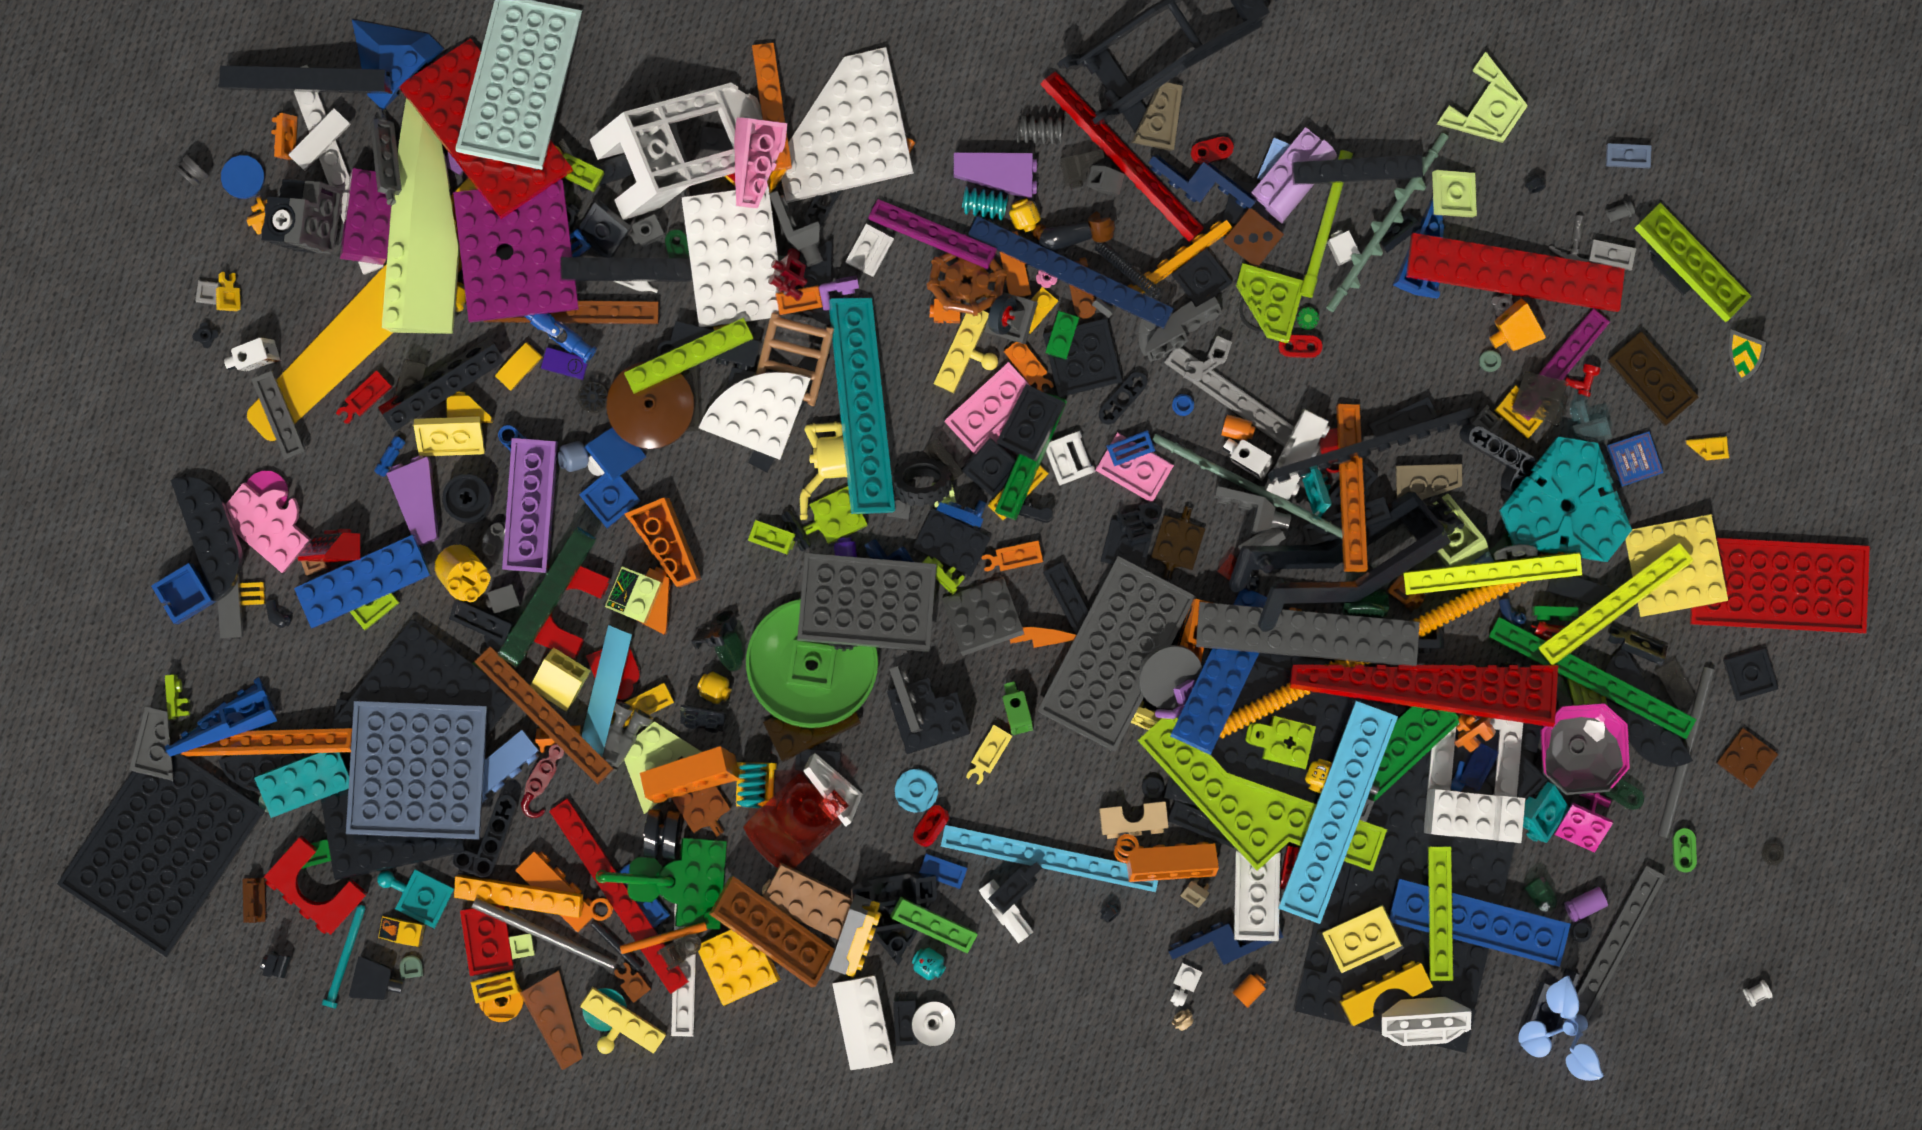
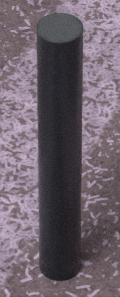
[591,920,644,972]

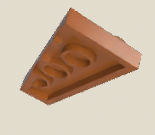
[520,971,582,1070]

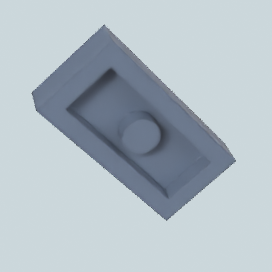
[1606,143,1651,168]

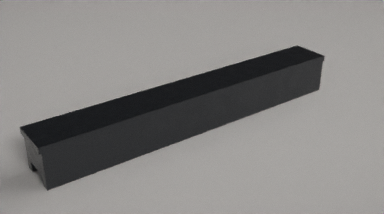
[218,66,392,94]

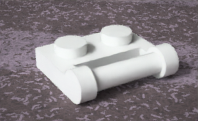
[1046,431,1096,486]

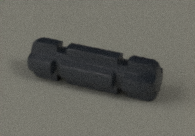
[781,510,811,551]

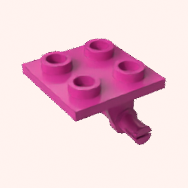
[1555,792,1613,853]

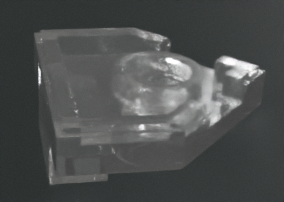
[762,320,810,367]

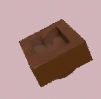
[1387,574,1425,612]

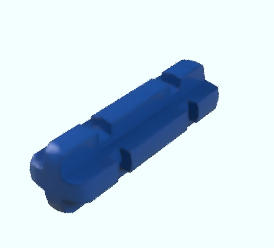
[374,436,405,477]

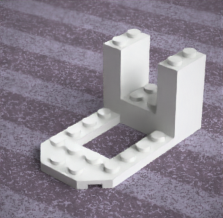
[590,83,762,220]
[1424,713,1525,843]

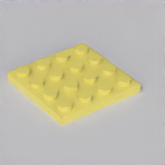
[1625,515,1728,617]

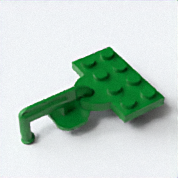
[596,838,727,929]

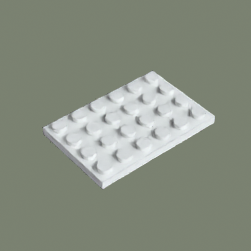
[682,186,786,328]

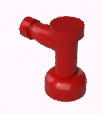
[1564,364,1601,397]

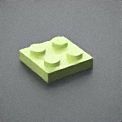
[1432,170,1477,217]

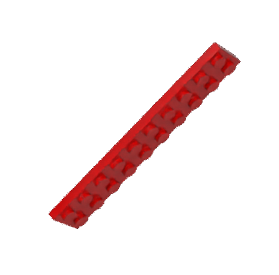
[1406,233,1625,312]

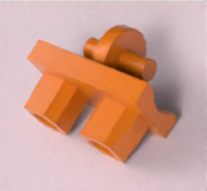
[1454,714,1496,752]

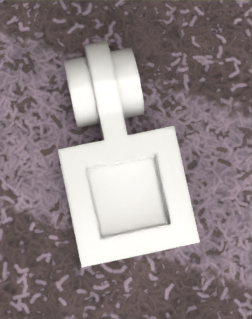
[1170,963,1202,1006]

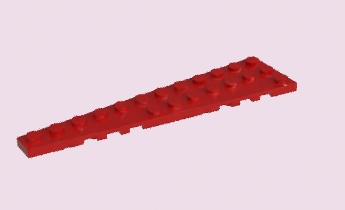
[1290,665,1558,727]

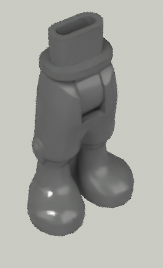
[602,701,653,779]

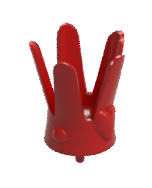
[1531,620,1565,641]

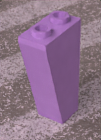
[954,153,1037,199]
[386,455,439,547]

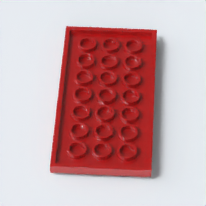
[400,38,573,219]
[1690,538,1870,634]

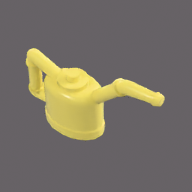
[800,421,847,520]

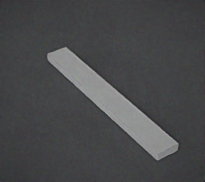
[1164,348,1319,447]

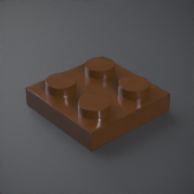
[1716,728,1778,789]

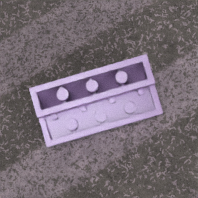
[1250,127,1337,223]

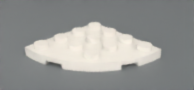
[699,372,811,460]

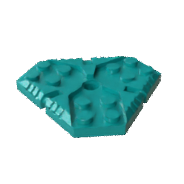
[1499,437,1632,562]

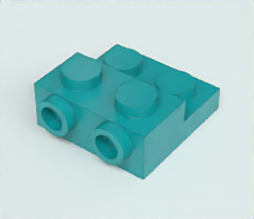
[1523,782,1569,843]

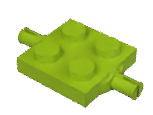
[803,486,868,544]

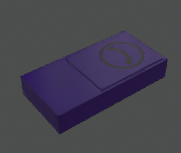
[541,348,588,380]

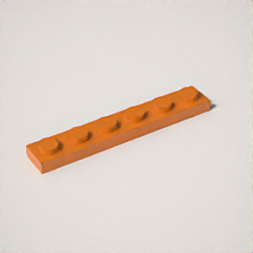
[752,43,792,171]

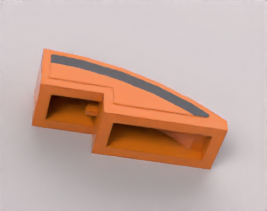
[1178,599,1211,663]

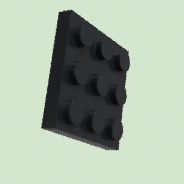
[1043,319,1122,398]

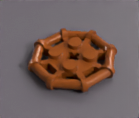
[926,252,1007,317]

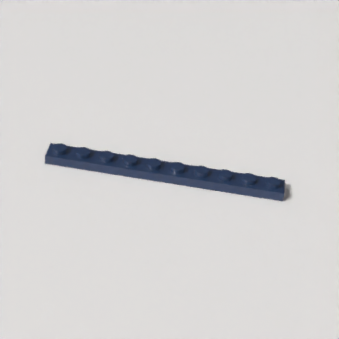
[968,216,1174,329]

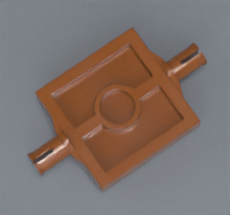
[671,786,731,837]

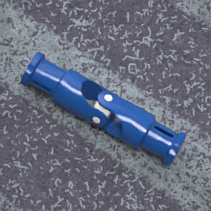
[524,313,597,364]

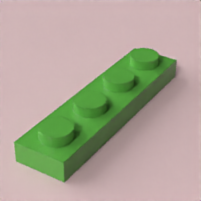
[891,897,978,954]

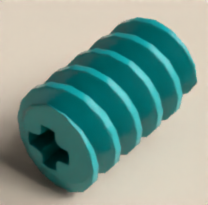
[962,186,1008,220]
[737,763,767,808]

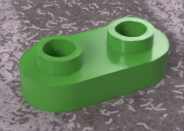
[1672,828,1697,872]

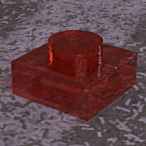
[1217,554,1237,581]
[818,789,849,821]

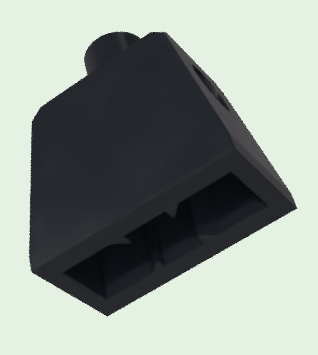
[349,955,404,1000]

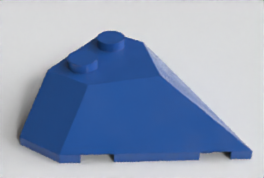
[352,20,444,110]

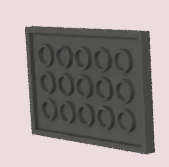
[797,553,936,652]

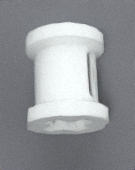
[1743,980,1772,1007]

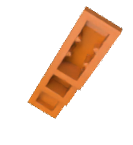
[1010,627,1076,648]

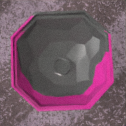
[1540,703,1630,795]

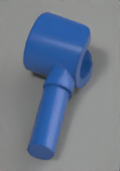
[1451,761,1465,792]

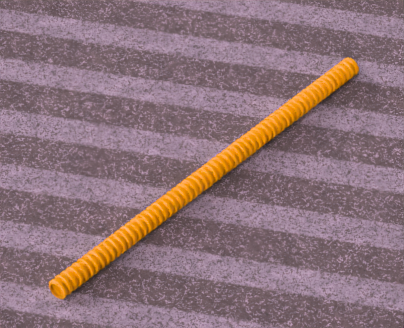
[1219,541,1566,739]

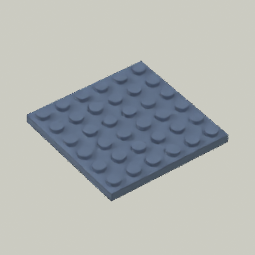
[346,701,487,840]

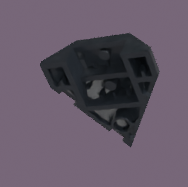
[851,871,937,966]

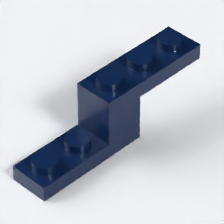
[1148,154,1257,209]
[1168,921,1283,965]

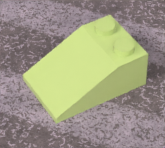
[1433,494,1489,567]

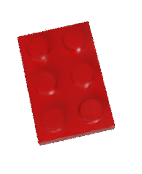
[460,905,514,976]

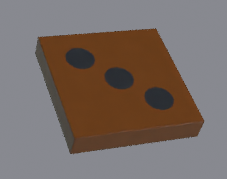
[1223,208,1284,268]

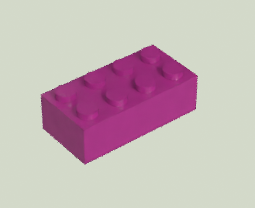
[340,168,392,265]

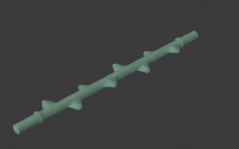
[1326,133,1449,312]
[1152,434,1342,538]

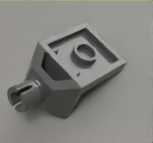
[769,191,823,267]
[1213,486,1291,534]

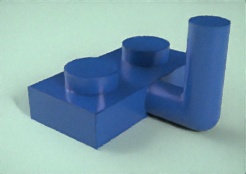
[937,500,987,527]

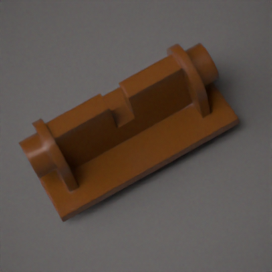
[242,878,266,923]

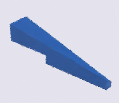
[1393,196,1444,299]
[165,677,277,756]

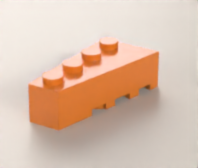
[624,497,701,587]
[640,746,741,803]

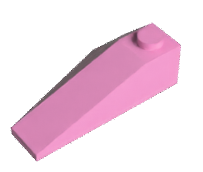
[734,117,787,209]

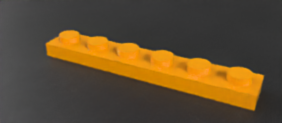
[1127,220,1232,294]
[454,874,583,918]

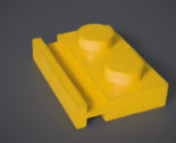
[1494,386,1549,438]

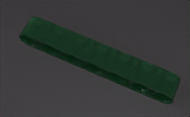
[498,527,597,667]

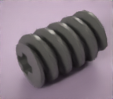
[1017,115,1062,145]

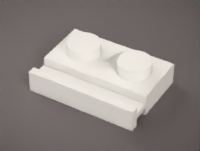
[846,224,894,278]

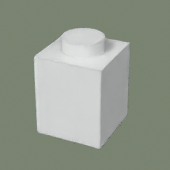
[1327,230,1360,266]

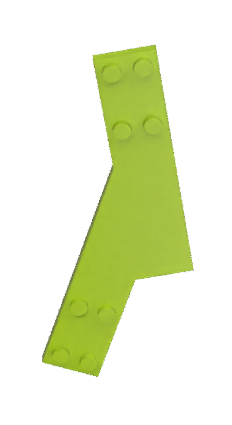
[1137,718,1387,871]

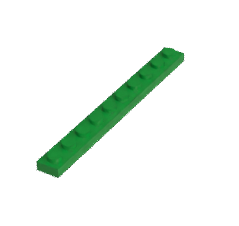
[1489,617,1697,739]

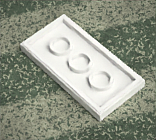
[1234,851,1280,941]

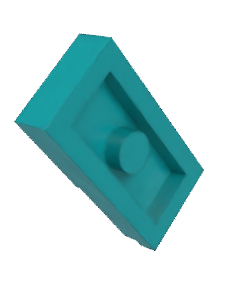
[1302,468,1332,516]

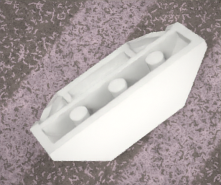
[1382,997,1471,1046]

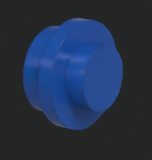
[1172,394,1194,416]

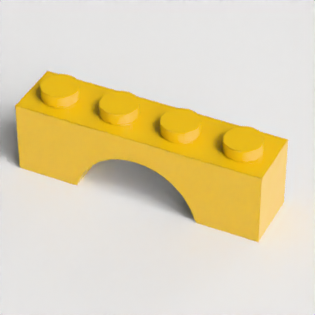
[1340,961,1433,1026]

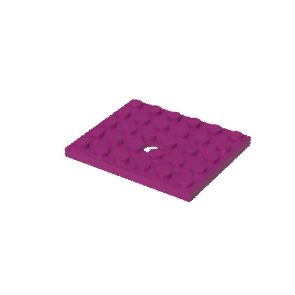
[453,180,579,322]

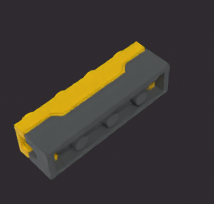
[829,894,881,978]

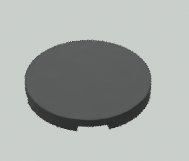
[1138,645,1202,709]

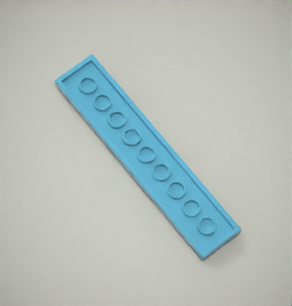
[1278,701,1398,924]

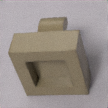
[1180,878,1209,908]

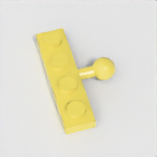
[934,311,998,393]
[580,987,666,1054]

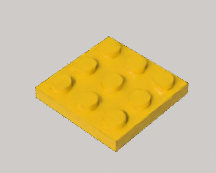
[696,930,781,1006]

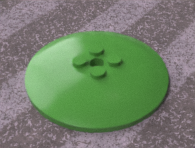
[746,599,878,728]

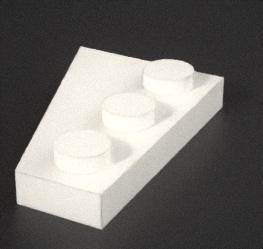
[804,753,863,827]

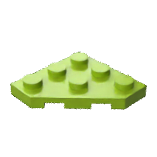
[1236,263,1303,343]

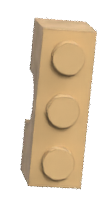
[1099,802,1168,839]

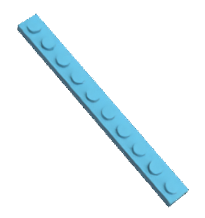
[941,825,1158,892]

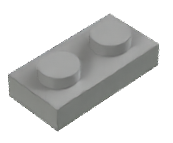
[1588,240,1636,271]

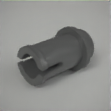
[1605,201,1635,223]

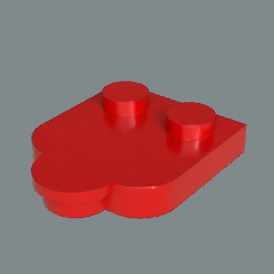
[586,645,640,700]

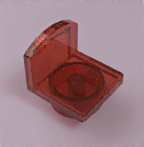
[743,774,842,869]

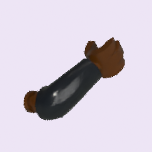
[1033,211,1115,251]

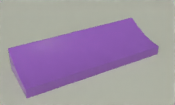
[502,438,558,573]

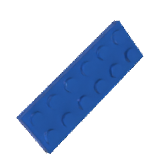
[294,535,432,628]

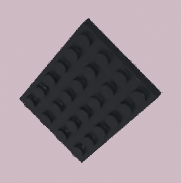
[321,788,465,880]

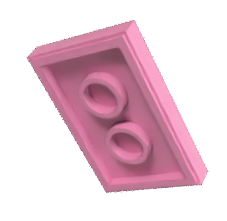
[1095,432,1174,502]

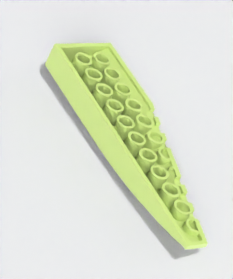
[382,75,460,334]

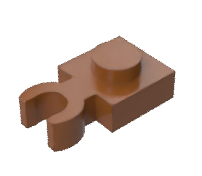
[614,962,651,1003]

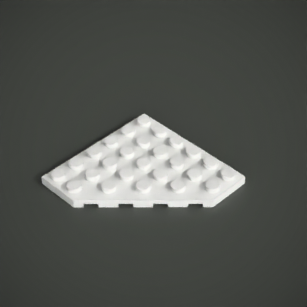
[781,47,914,203]

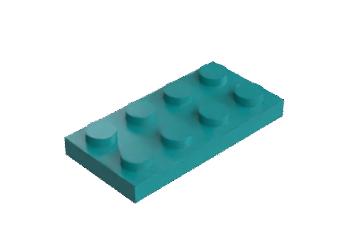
[254,752,349,818]

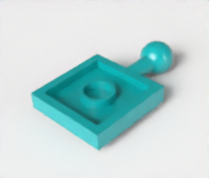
[377,869,455,929]

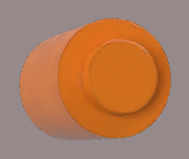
[1221,414,1255,441]
[1232,973,1266,1008]

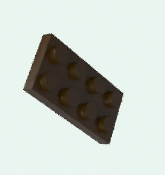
[1607,332,1699,426]
[763,712,861,762]

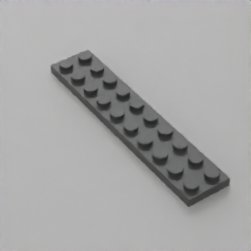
[1196,602,1420,666]

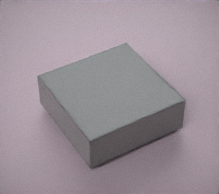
[196,280,221,305]

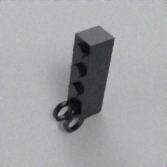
[657,321,761,371]

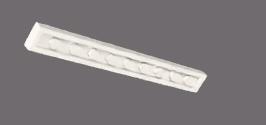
[294,65,384,275]

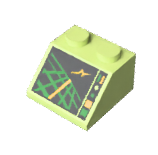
[605,567,663,624]

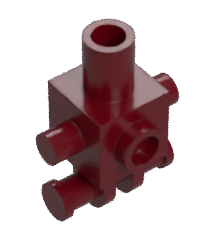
[768,249,807,301]

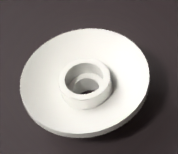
[912,1002,955,1046]

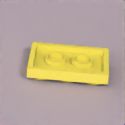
[414,417,485,456]
[1322,905,1402,973]

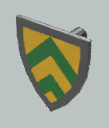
[1729,329,1767,383]

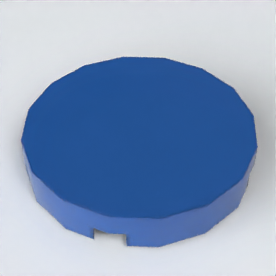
[221,155,265,199]

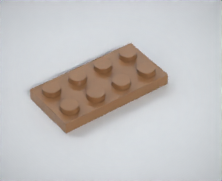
[762,863,852,940]

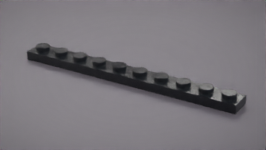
[1268,407,1475,484]

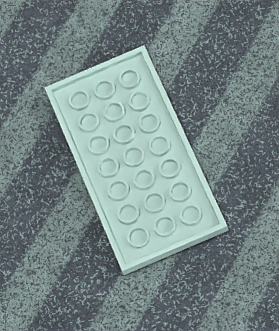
[456,0,582,170]

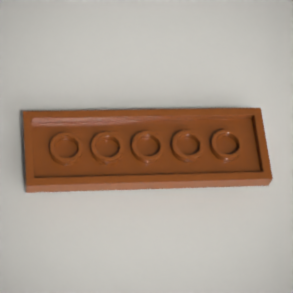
[709,876,835,987]

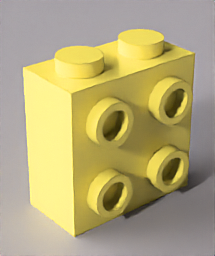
[530,647,590,711]

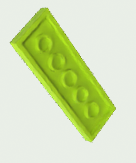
[1634,203,1751,322]

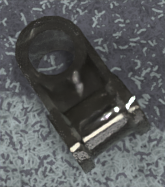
[657,934,701,971]

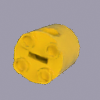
[435,545,491,602]

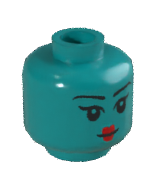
[912,948,946,980]

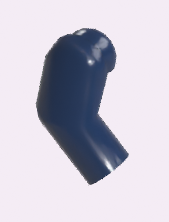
[1499,598,1526,626]

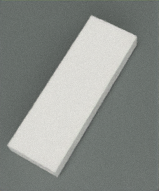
[289,109,351,171]

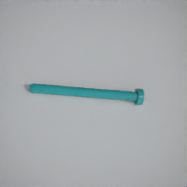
[322,904,365,1009]

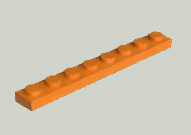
[1336,404,1368,572]
[181,728,352,756]

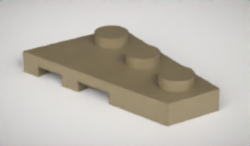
[1131,82,1183,151]

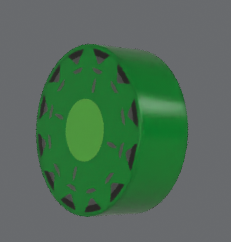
[1297,307,1319,330]

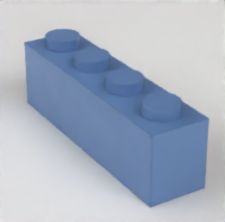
[482,730,540,803]

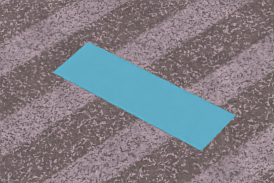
[581,625,632,757]

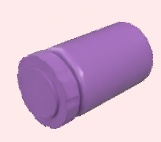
[1564,887,1608,922]

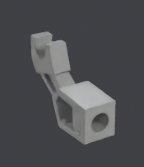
[1183,336,1232,382]

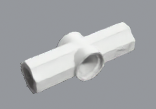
[979,879,1033,943]

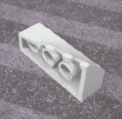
[1265,409,1330,500]

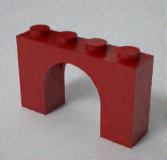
[525,558,611,659]
[264,835,367,935]

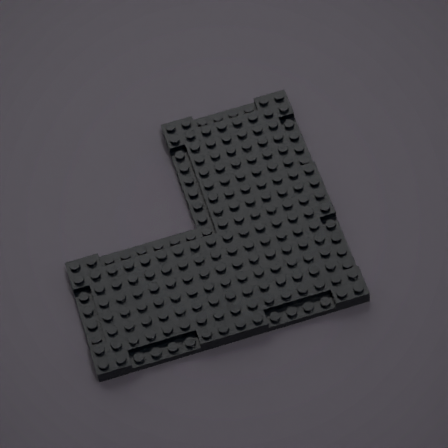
[1164,648,1543,1053]

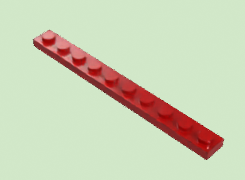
[1040,71,1204,242]
[549,799,690,994]

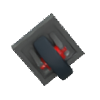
[984,292,1038,344]

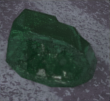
[715,632,743,671]
[1523,875,1557,911]

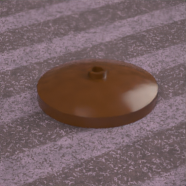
[607,361,695,449]

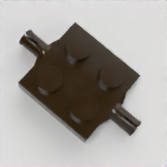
[1150,506,1205,580]

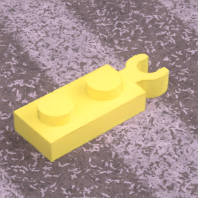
[967,725,1012,785]

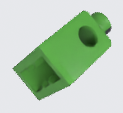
[1002,682,1033,736]

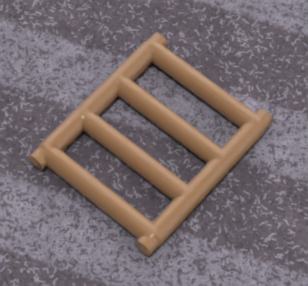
[756,313,834,406]

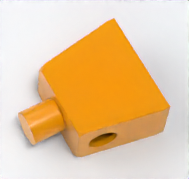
[1489,299,1546,351]

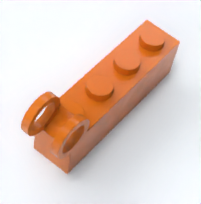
[1114,834,1219,882]
[515,851,613,932]

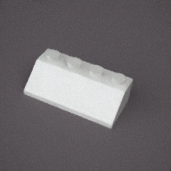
[832,975,893,1070]

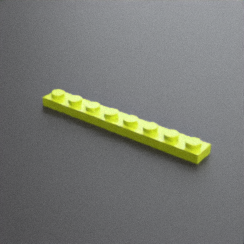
[1539,543,1693,665]
[1403,552,1582,595]

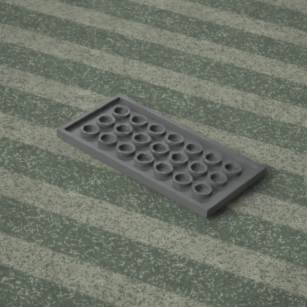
[1037,556,1196,752]

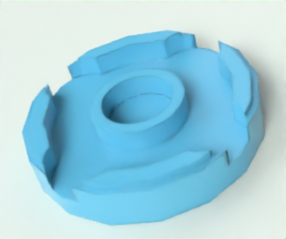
[895,769,938,813]

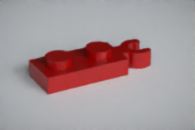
[336,370,392,424]

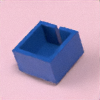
[151,563,216,624]

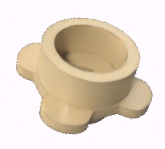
[1172,1009,1194,1031]

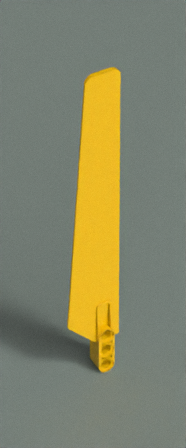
[247,146,564,441]

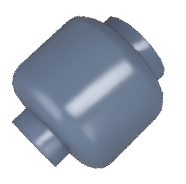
[557,441,591,472]

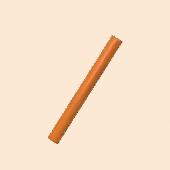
[620,922,707,954]

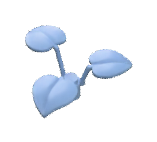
[1519,976,1604,1081]

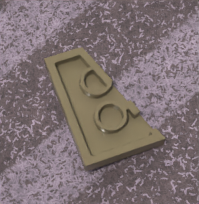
[1395,464,1462,500]

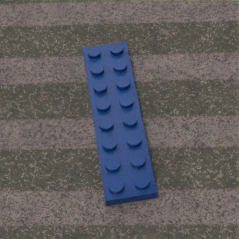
[1170,589,1267,755]
[1389,879,1571,967]

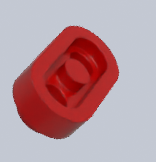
[1191,137,1234,165]
[1278,335,1322,358]
[913,805,949,847]

